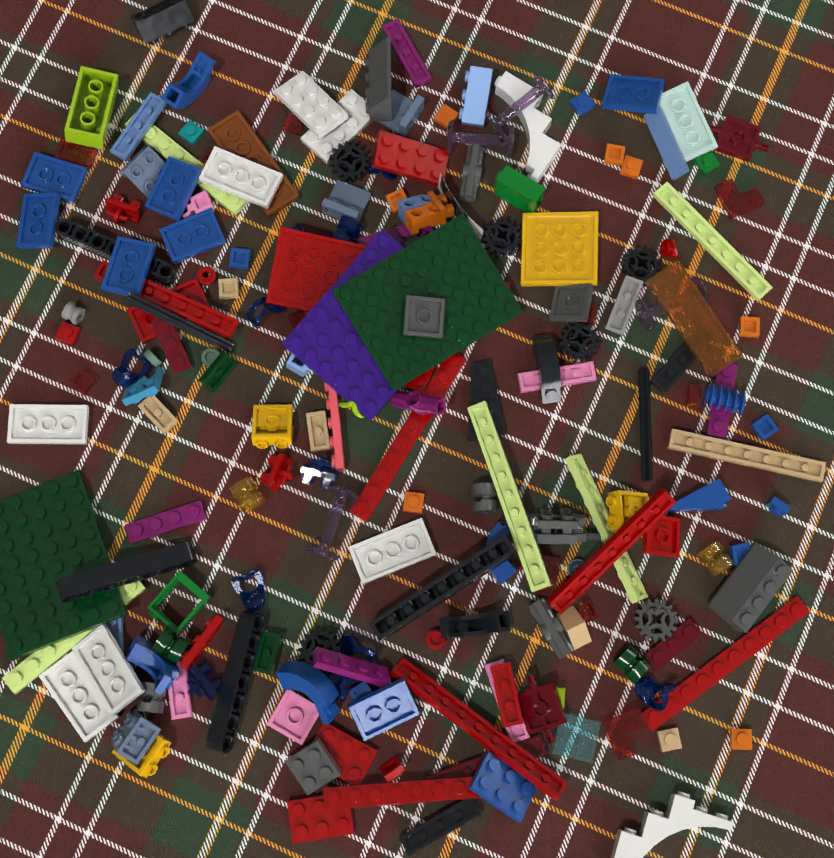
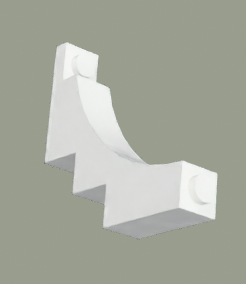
[494,71,561,183]

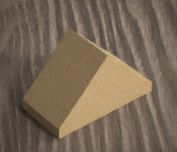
[555,605,592,650]

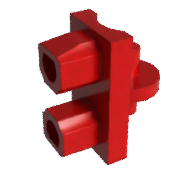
[105,194,141,225]
[260,453,294,492]

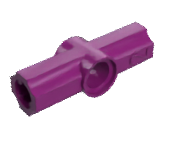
[391,390,446,415]

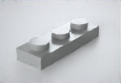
[605,275,644,336]

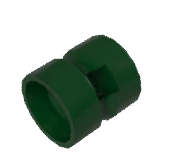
[152,627,190,665]
[612,645,651,684]

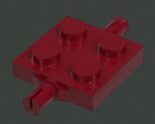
[709,115,769,162]
[517,674,567,744]

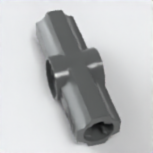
[460,144,484,202]
[528,598,574,660]

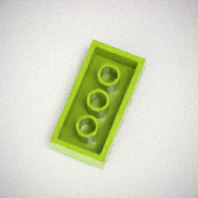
[64,66,118,150]

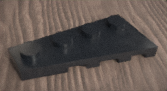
[468,360,506,442]

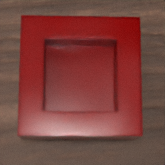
[55,321,82,346]
[379,756,406,783]

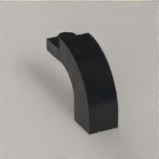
[531,334,562,404]
[439,611,511,639]

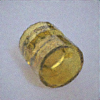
[229,477,265,514]
[696,540,734,577]

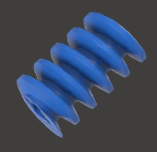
[701,383,746,416]

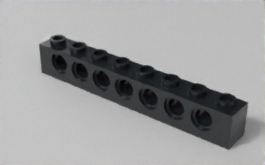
[369,534,518,641]

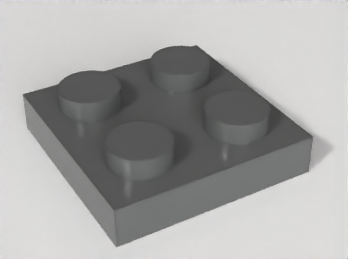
[549,284,594,322]
[403,295,445,339]
[285,738,342,795]

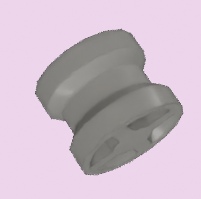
[61,301,86,325]

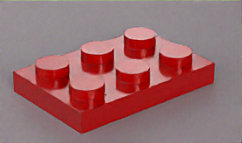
[314,724,378,786]
[287,795,355,844]

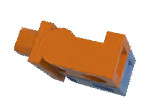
[397,191,454,235]

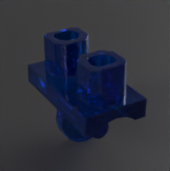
[301,455,339,489]
[187,662,222,701]

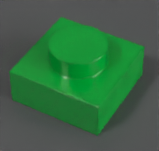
[694,151,721,176]

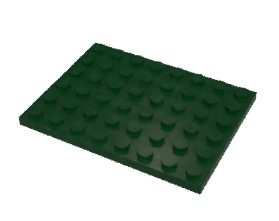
[332,214,523,392]
[0,470,128,661]

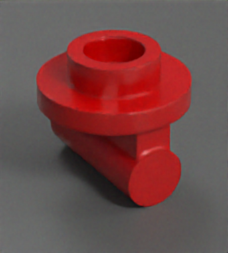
[660,239,679,259]

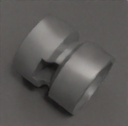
[471,483,497,514]
[136,682,167,714]

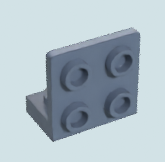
[377,90,424,137]
[118,146,165,198]
[321,180,371,226]
[111,708,161,765]

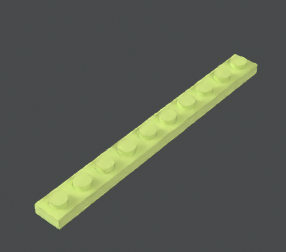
[467,401,552,592]

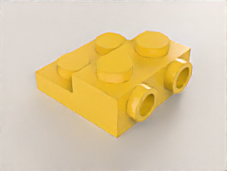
[251,404,293,449]
[606,490,648,532]
[112,733,171,778]

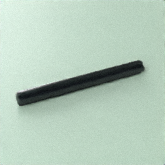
[126,292,234,352]
[638,368,653,482]

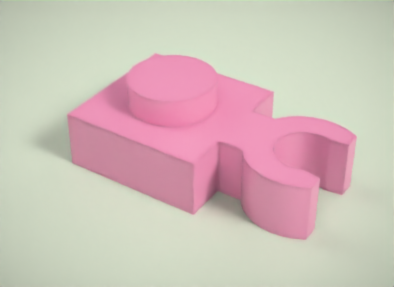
[182,190,215,218]

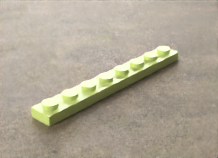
[125,114,248,216]
[653,182,773,302]
[565,454,648,604]
[2,581,146,694]

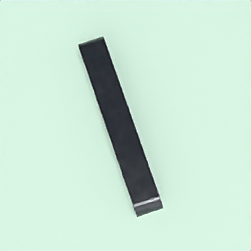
[55,218,177,285]
[55,541,198,603]
[206,611,265,754]

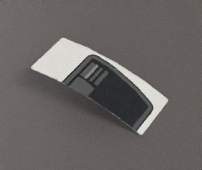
[438,173,483,242]

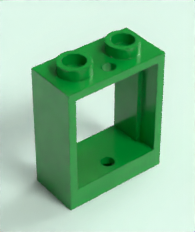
[494,165,546,213]
[147,571,212,635]

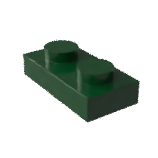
[198,350,237,393]
[253,631,283,675]

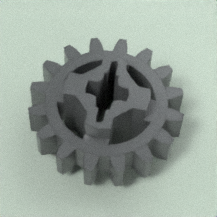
[634,598,678,643]

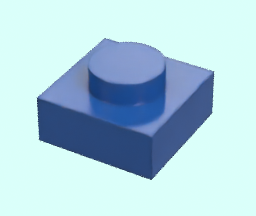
[569,91,596,117]
[229,248,251,270]
[751,414,779,441]
[765,496,791,517]
[728,542,751,566]
[348,681,373,701]

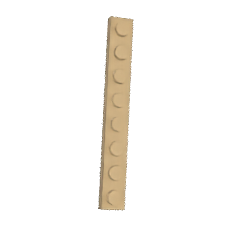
[667,428,826,483]

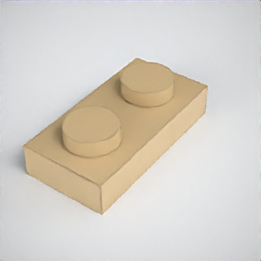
[138,395,179,435]
[306,410,331,452]

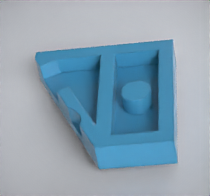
[121,366,164,406]

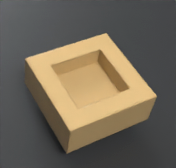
[218,278,239,299]
[656,727,682,752]

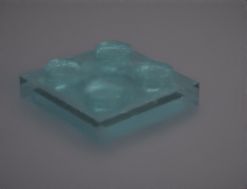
[551,714,601,763]

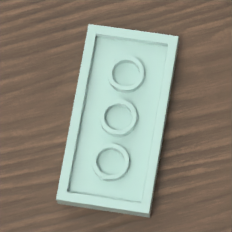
[659,81,718,162]

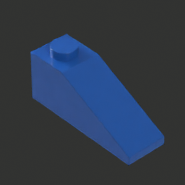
[667,479,731,512]

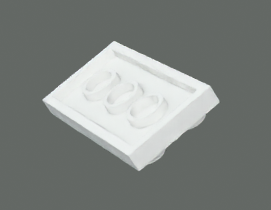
[274,71,349,139]
[301,89,372,165]
[199,146,283,209]
[7,404,89,445]
[348,518,437,585]
[72,624,146,716]
[39,651,120,743]

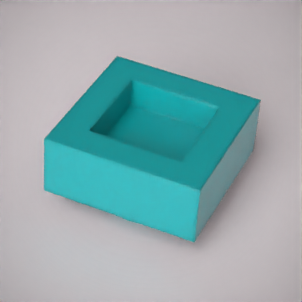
[178,120,205,146]

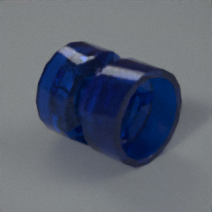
[330,216,363,243]

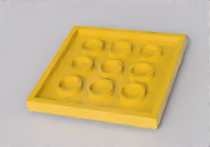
[521,211,599,287]

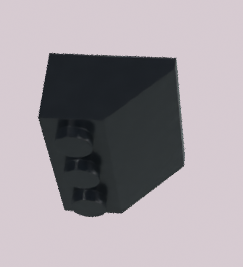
[130,0,194,44]

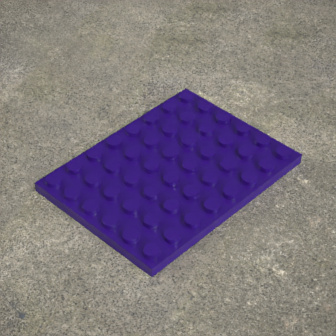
[281,229,404,421]

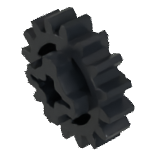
[329,141,370,183]
[481,217,522,259]
[620,245,662,287]
[558,322,600,363]
[298,627,343,672]

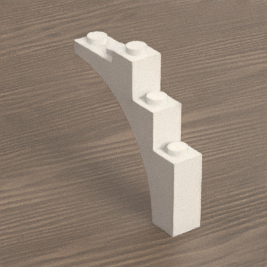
[611,791,734,858]

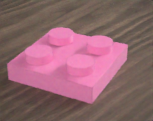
[267,690,319,745]

